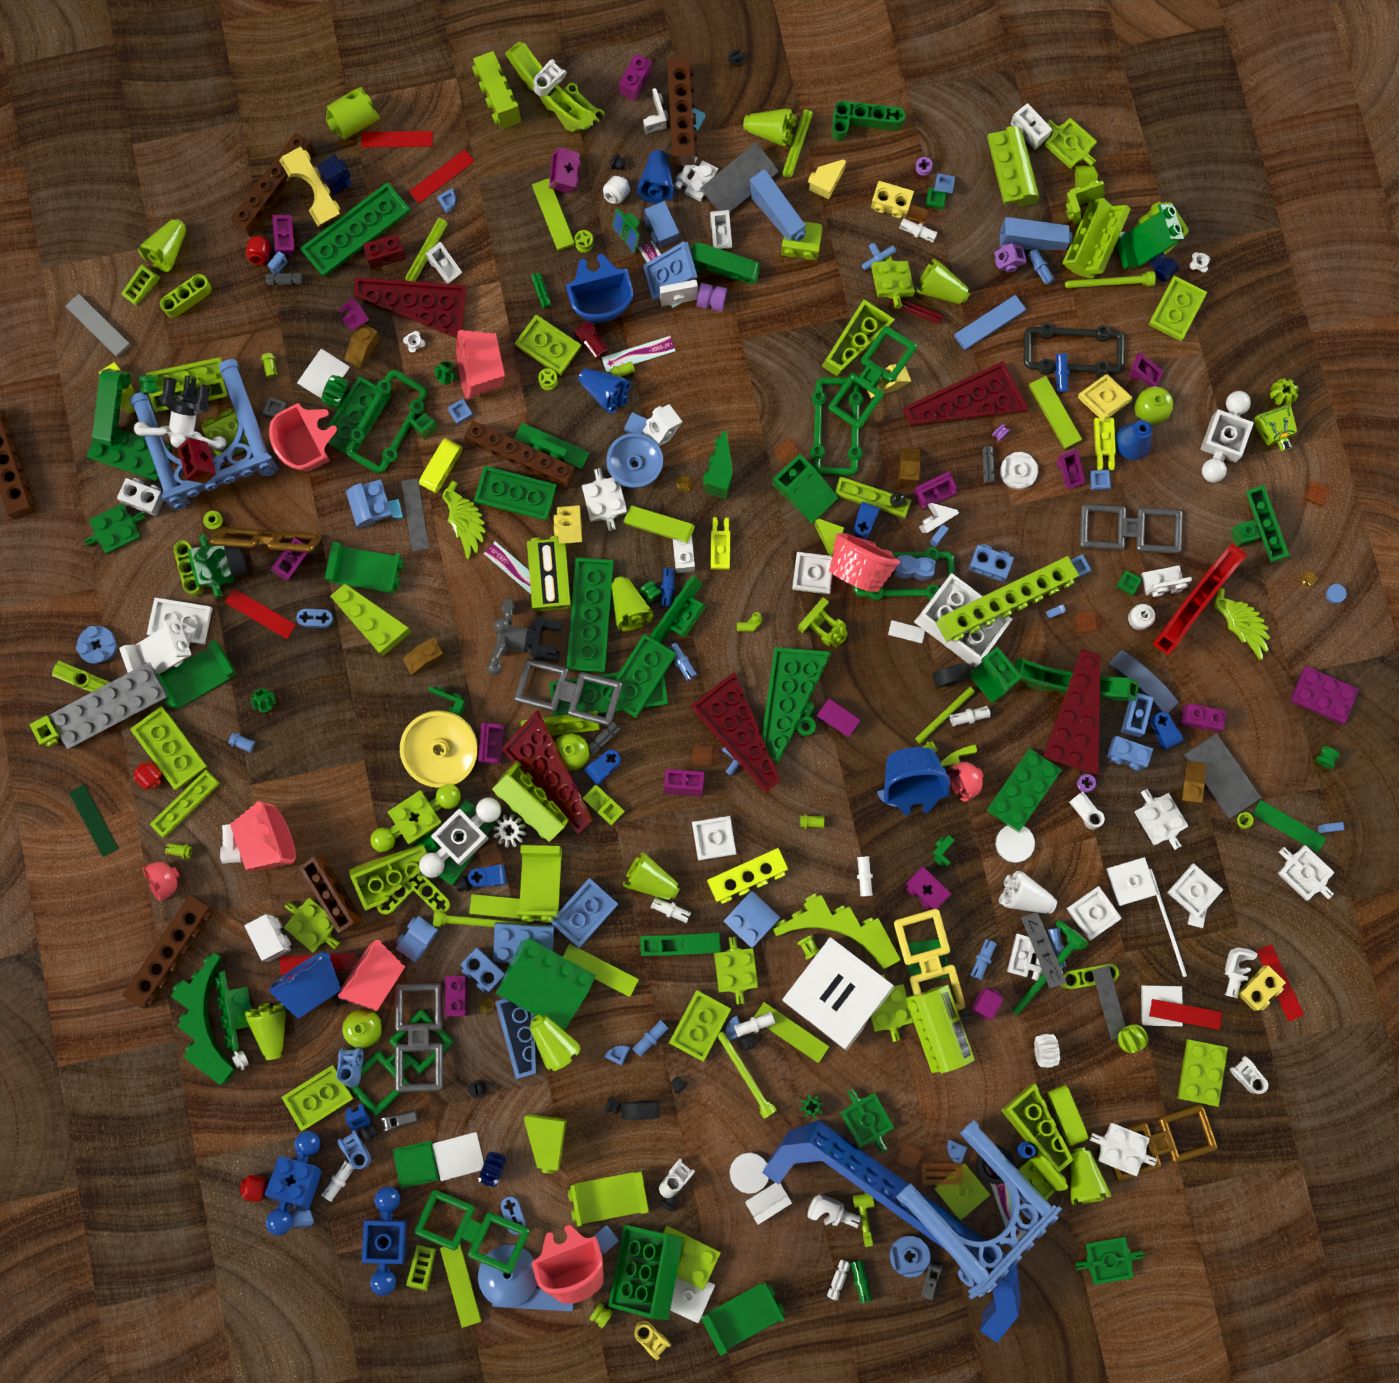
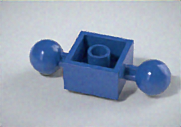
[265,1131,322,1236]
[362,1186,408,1296]

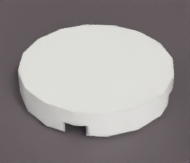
[1000,452,1038,490]
[995,826,1035,863]
[730,1152,769,1194]

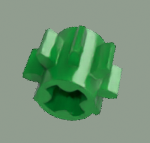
[434,361,458,385]
[250,688,276,712]
[799,1094,824,1119]

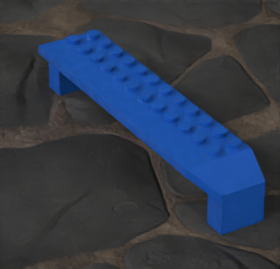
[762,1120,1021,1343]

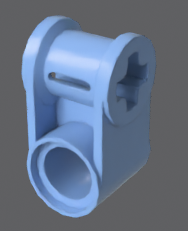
[336,1047,364,1088]
[337,1129,371,1169]

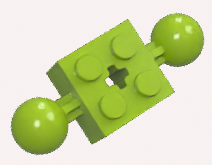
[370,784,461,852]

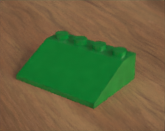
[496,938,596,1030]
[608,1225,684,1320]

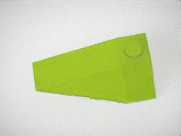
[349,845,427,911]

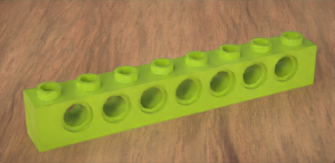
[936,556,1079,642]

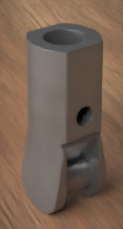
[381,1109,419,1131]
[921,1261,942,1300]

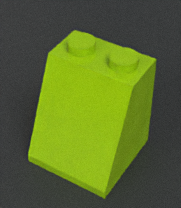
[524,1114,567,1174]

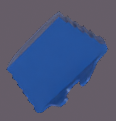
[566,254,633,323]
[884,747,951,815]
[269,951,342,1019]

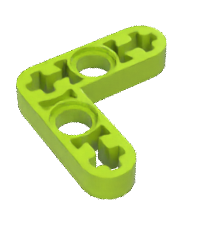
[377,872,451,915]

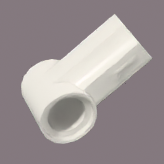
[1069,792,1105,830]
[220,824,243,864]

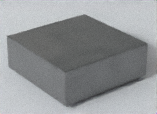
[262,397,288,419]

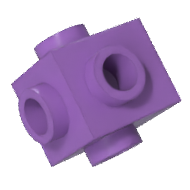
[994,243,1027,272]

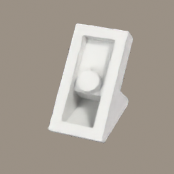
[710,210,732,249]
[425,242,462,283]
[919,503,959,533]

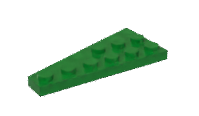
[762,647,831,763]

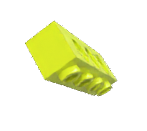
[707,848,788,904]

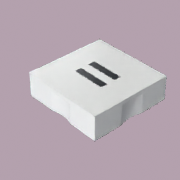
[782,937,894,1051]

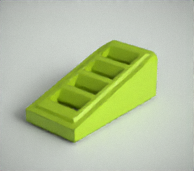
[121,264,161,306]
[406,1245,437,1291]

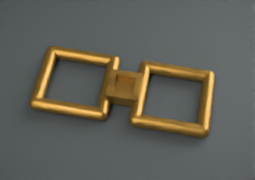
[210,527,322,552]
[1103,1104,1218,1182]

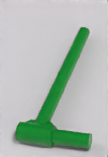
[1012,920,1088,1016]

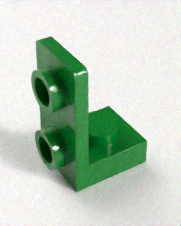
[428,686,466,717]

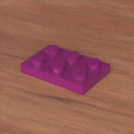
[1290,666,1359,725]

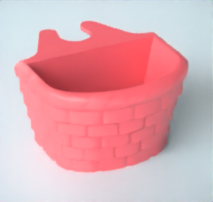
[456,330,505,399]
[269,403,337,472]
[829,533,900,592]
[230,801,296,872]
[338,940,406,1011]
[532,1225,604,1304]

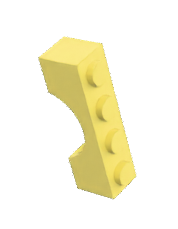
[279,147,340,227]

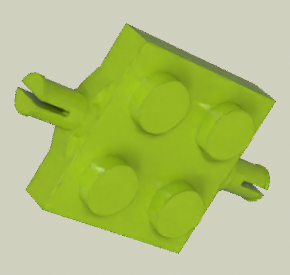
[1044,118,1097,169]
[871,255,915,309]
[284,897,340,953]
[714,937,758,1004]
[871,974,913,1042]

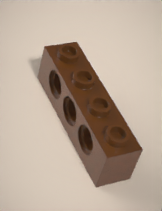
[299,856,363,934]

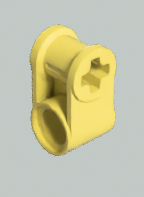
[635,1320,671,1360]

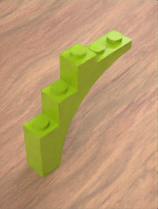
[505,42,596,132]
[773,894,901,970]

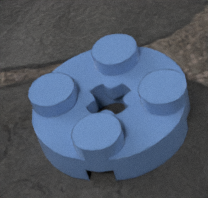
[76,626,117,665]
[889,1235,930,1278]

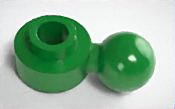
[796,701,816,737]

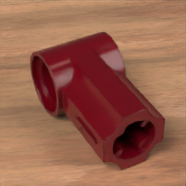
[573,321,609,360]

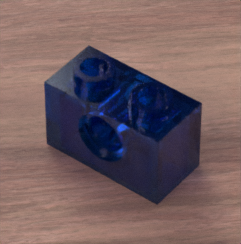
[316,154,351,196]

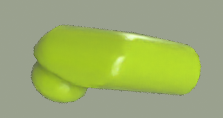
[737,612,763,632]

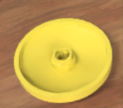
[400,710,478,788]

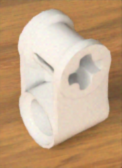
[533,59,567,96]
[1230,1056,1268,1094]
[659,1158,695,1198]

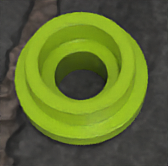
[203,511,223,530]

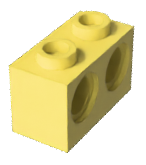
[871,181,914,218]
[554,505,582,544]
[1238,966,1286,1011]

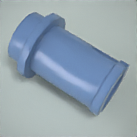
[228,733,255,753]

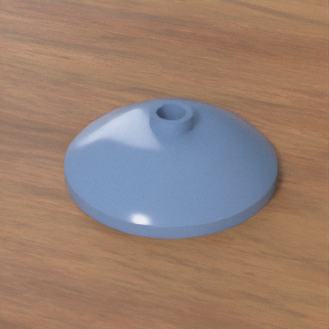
[607,433,663,488]
[478,1245,538,1308]

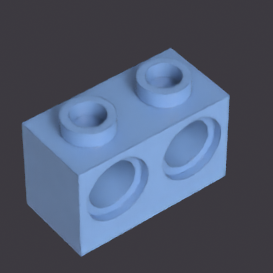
[968,544,1014,583]
[461,947,505,992]

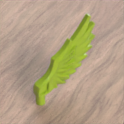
[442,481,486,559]
[1214,588,1270,660]

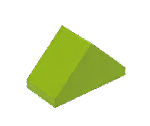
[1075,166,1098,188]
[815,519,844,556]

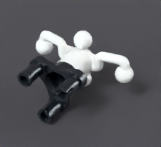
[134,375,227,451]

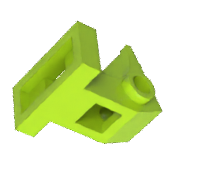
[798,597,848,648]

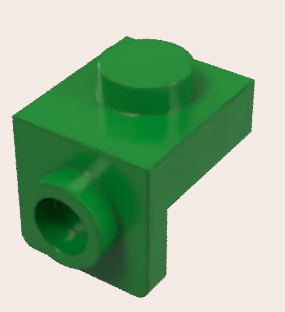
[932,835,954,867]

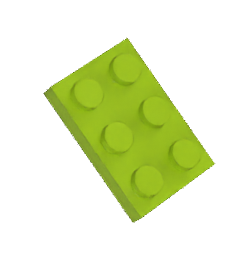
[1148,276,1207,341]
[514,315,582,376]
[669,990,731,1062]
[1178,1040,1228,1107]
[281,1065,354,1132]
[663,1225,721,1290]

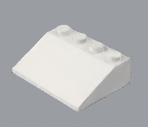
[914,573,1012,668]

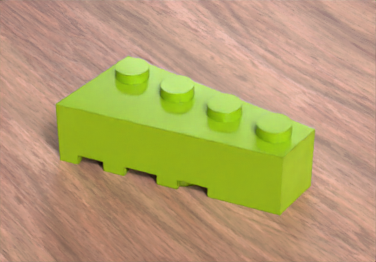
[472,51,522,130]
[822,300,895,376]
[330,584,412,657]
[492,760,569,842]
[1001,1083,1073,1173]

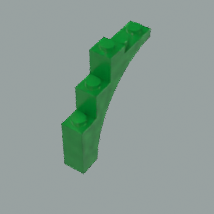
[1014,658,1139,701]
[171,952,238,1085]

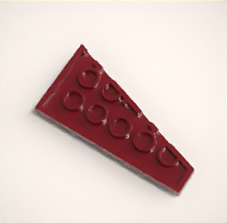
[353,277,467,339]
[903,361,1029,426]
[1043,649,1100,775]
[690,671,780,794]
[501,710,593,834]

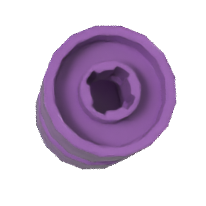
[697,283,727,312]

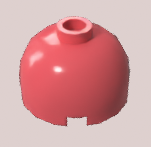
[947,762,984,802]
[143,862,180,901]

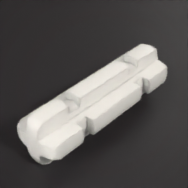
[827,1260,850,1300]

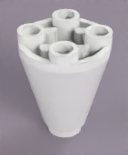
[999,871,1057,914]

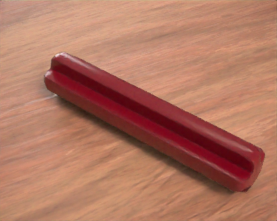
[890,298,943,324]

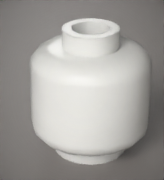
[603,176,630,204]
[1128,604,1155,630]

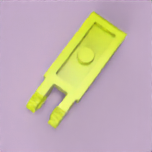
[1094,418,1116,470]
[711,517,730,570]

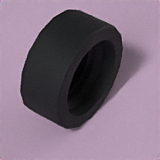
[224,546,248,577]
[932,663,971,688]
[621,1101,660,1120]
[976,1145,1016,1184]

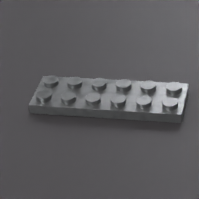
[48,662,168,749]

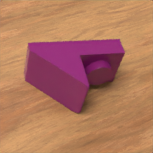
[1129,353,1163,387]
[1056,448,1085,489]

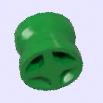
[138,375,159,392]
[638,580,662,604]
[1315,746,1340,769]

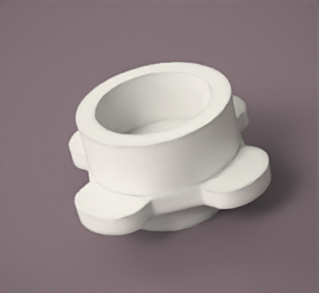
[1190,252,1210,273]
[403,331,425,353]
[232,1051,249,1070]

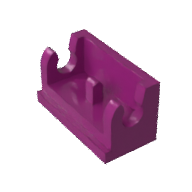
[273,215,294,257]
[339,298,369,331]
[913,471,957,510]
[817,698,861,738]
[478,723,504,765]
[664,769,704,797]

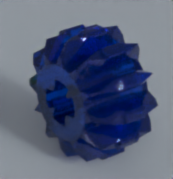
[478,1151,506,1187]

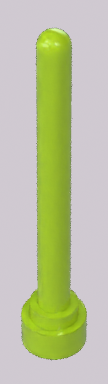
[1065,271,1156,288]
[433,910,527,928]
[718,1032,777,1119]

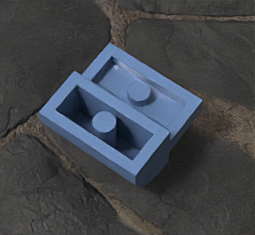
[346,479,392,529]
[724,891,781,948]

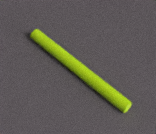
[915,687,975,744]

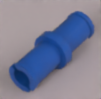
[1054,353,1070,392]
[660,568,676,607]
[1016,1142,1036,1158]

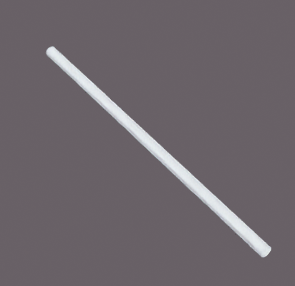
[1149,869,1187,977]

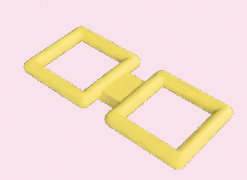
[894,909,966,1011]

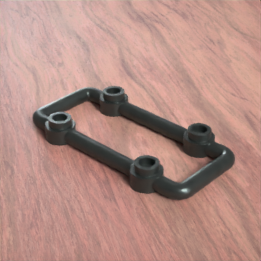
[1024,323,1124,377]

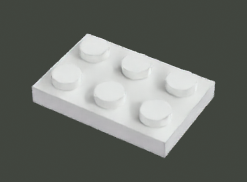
[147,598,212,645]

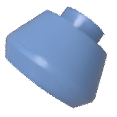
[289,1207,314,1228]

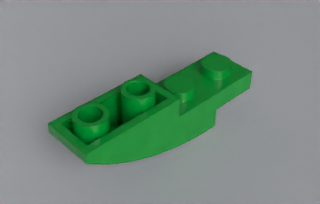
[640,932,721,956]

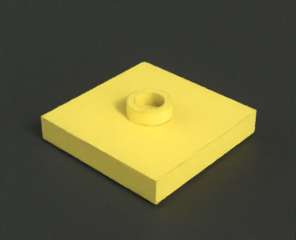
[1078,374,1132,422]

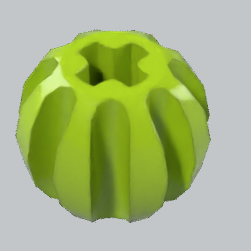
[1270,378,1299,406]
[1118,1024,1148,1053]

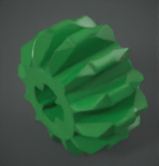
[321,375,348,408]

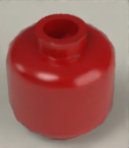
[246,236,271,265]
[132,761,163,790]
[239,1174,269,1202]

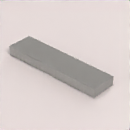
[65,294,131,358]

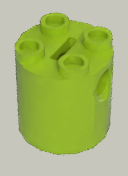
[326,87,380,139]

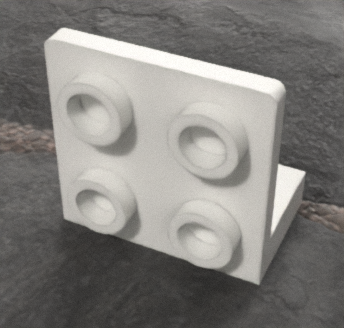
[1141,565,1192,598]

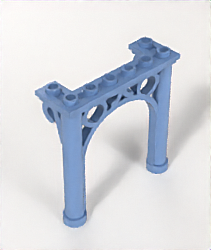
[129,359,280,510]
[896,1120,1062,1299]

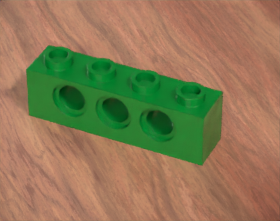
[1246,485,1291,565]

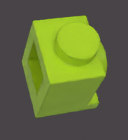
[29,715,60,748]

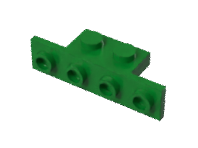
[514,423,590,470]
[650,575,706,644]
[214,971,251,1052]

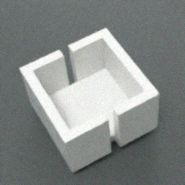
[244,914,291,962]

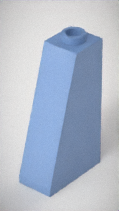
[750,169,806,242]
[1000,217,1072,250]

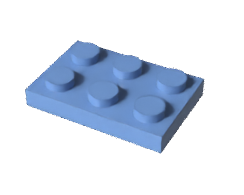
[643,242,697,300]
[551,878,619,948]
[493,922,554,963]

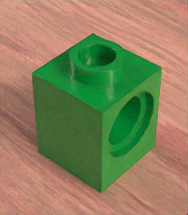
[1230,520,1260,547]

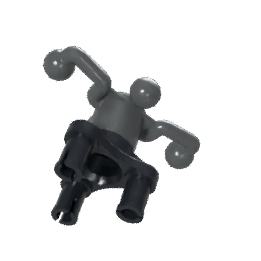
[487,598,563,675]

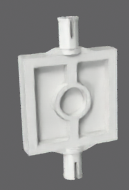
[582,468,627,531]
[1135,789,1188,850]
[1277,845,1334,901]
[1090,1123,1157,1176]

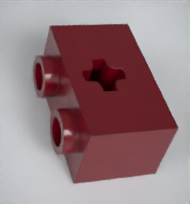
[363,234,406,269]
[178,438,216,484]

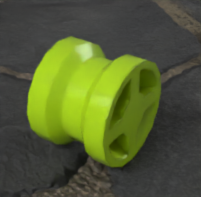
[575,230,594,253]
[538,368,558,391]
[589,1302,613,1329]

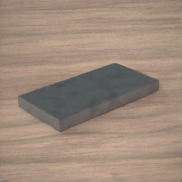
[700,142,779,212]
[1184,734,1261,819]

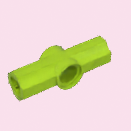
[52,661,110,692]

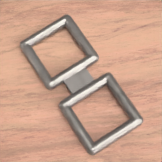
[1080,504,1183,554]
[514,658,623,726]
[395,983,443,1093]

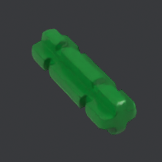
[531,272,551,308]

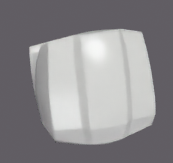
[1225,947,1257,998]
[807,1194,861,1228]

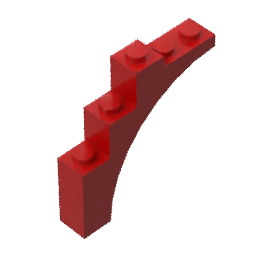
[1153,543,1247,656]

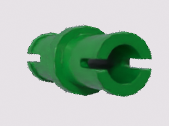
[851,1260,873,1304]

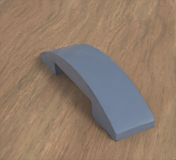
[1109,650,1178,714]

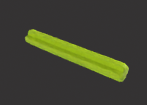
[783,109,813,178]
[405,218,447,281]

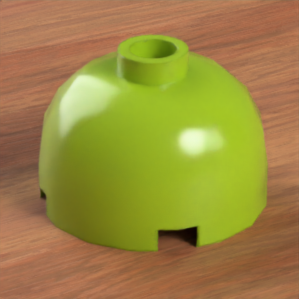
[1134,386,1173,425]
[555,733,590,772]
[342,1009,382,1049]

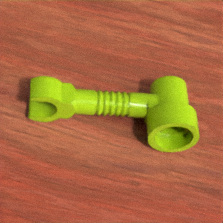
[564,83,605,123]
[853,1192,875,1247]

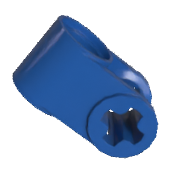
[853,501,880,539]
[1150,712,1183,750]
[585,750,621,785]
[468,865,506,887]

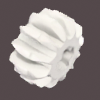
[493,814,526,848]
[1034,1034,1060,1068]

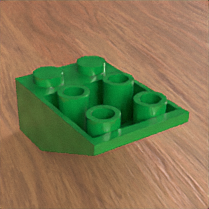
[703,430,733,499]
[772,454,838,524]

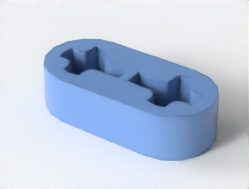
[296,609,334,628]
[501,1196,526,1235]

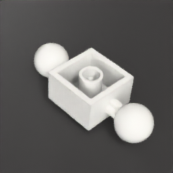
[1200,391,1254,483]
[419,798,501,878]

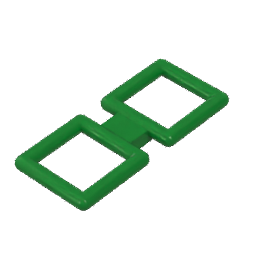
[828,326,917,429]
[348,1009,453,1116]
[414,1190,530,1274]

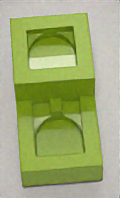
[941,745,977,768]
[582,784,625,825]

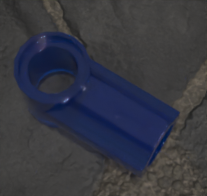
[1148,253,1179,282]

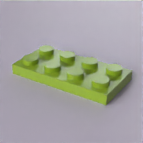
[130,706,208,791]

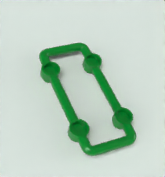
[345,370,428,473]
[810,377,864,476]
[853,547,955,601]

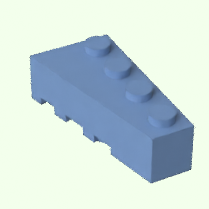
[495,999,536,1079]

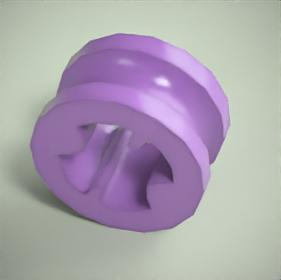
[916,157,932,176]
[992,424,1011,442]
[1077,774,1096,793]

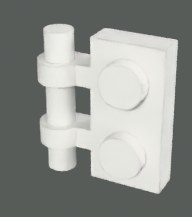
[674,157,718,202]
[1007,934,1043,980]

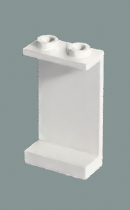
[119,620,191,674]

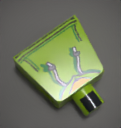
[1252,404,1297,452]

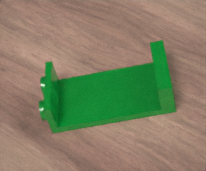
[1116,204,1184,269]
[325,542,404,594]
[156,639,237,710]
[970,646,1022,704]
[701,1281,786,1356]

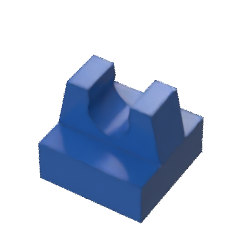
[345,1104,371,1131]

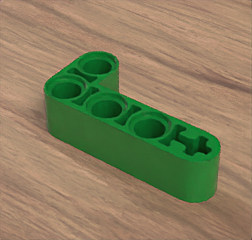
[831,101,905,141]
[690,243,761,285]
[92,368,131,446]

